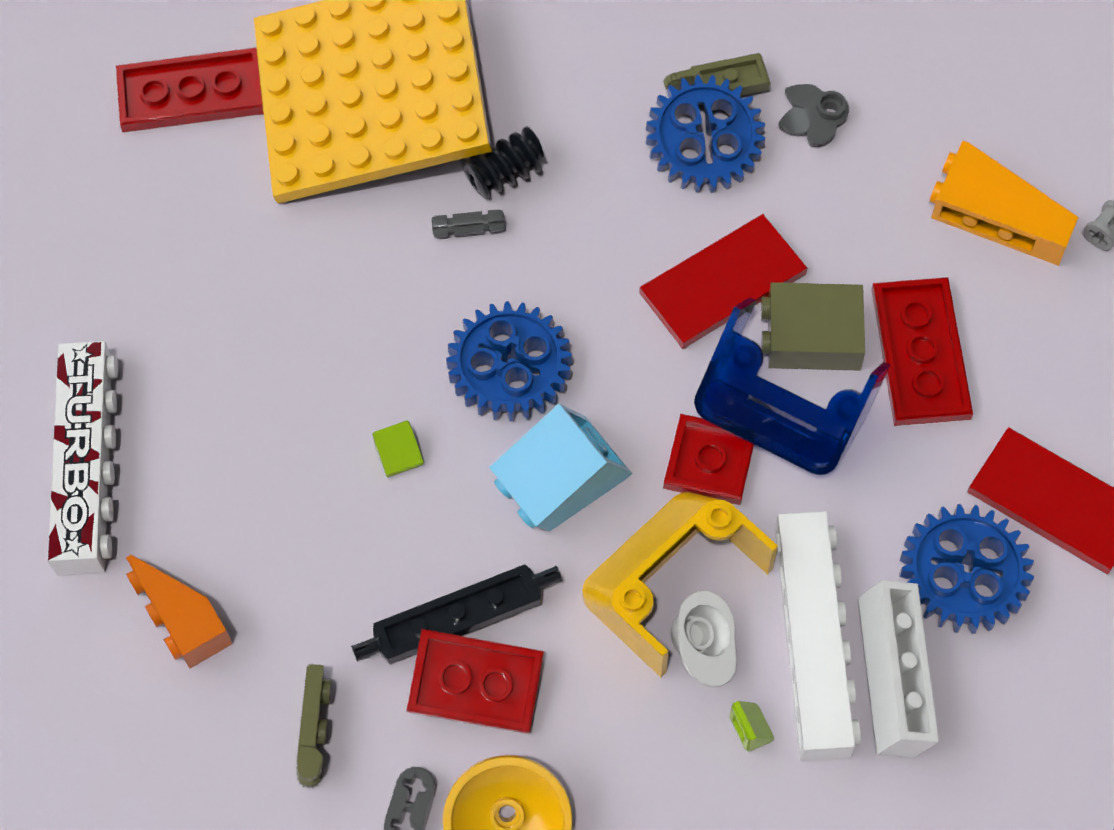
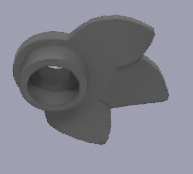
[778,84,849,146]

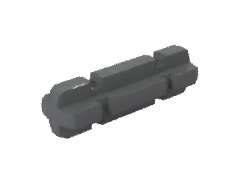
[431,209,505,238]

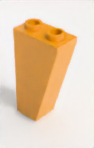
[929,140,1079,266]

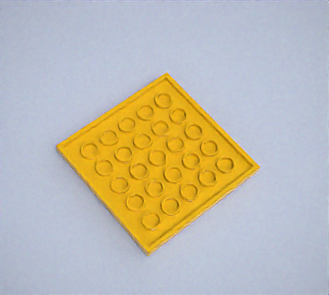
[254,0,492,204]

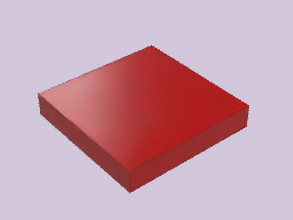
[663,414,757,505]

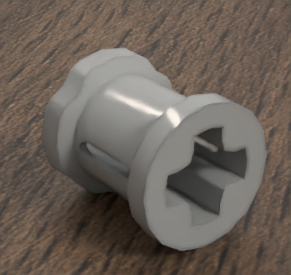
[1083,200,1114,250]

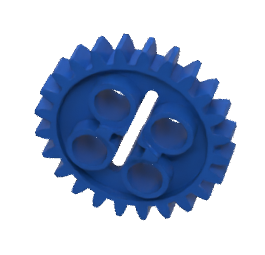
[645,75,766,193]
[446,301,572,421]
[899,504,1034,634]

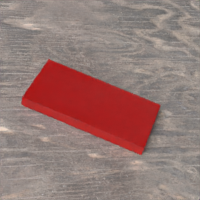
[116,47,264,133]
[639,214,807,349]
[871,277,973,426]
[967,427,1114,575]

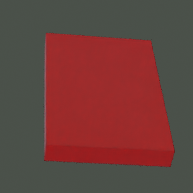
[406,629,544,734]

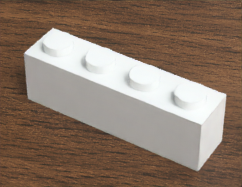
[858,580,939,758]

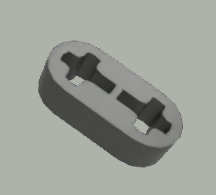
[384,767,435,830]

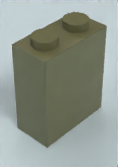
[761,282,865,371]

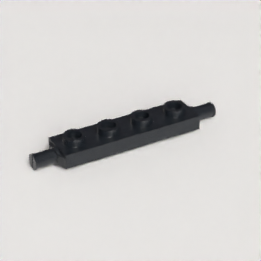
[351,564,562,664]

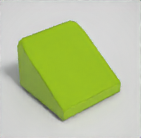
[372,420,424,478]
[729,701,774,752]

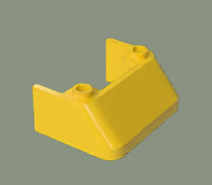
[582,492,778,677]

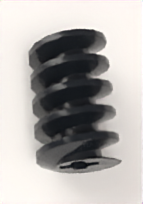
[461,126,544,199]

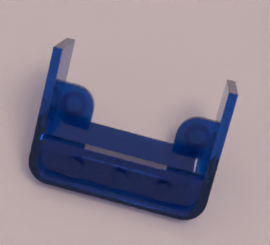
[694,297,890,475]

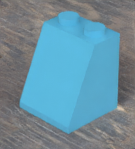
[489,404,633,531]

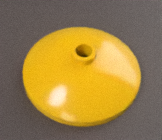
[443,755,572,830]

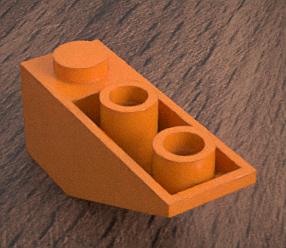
[126,555,233,669]

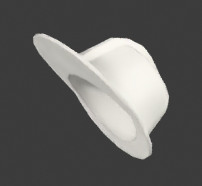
[670,591,737,687]

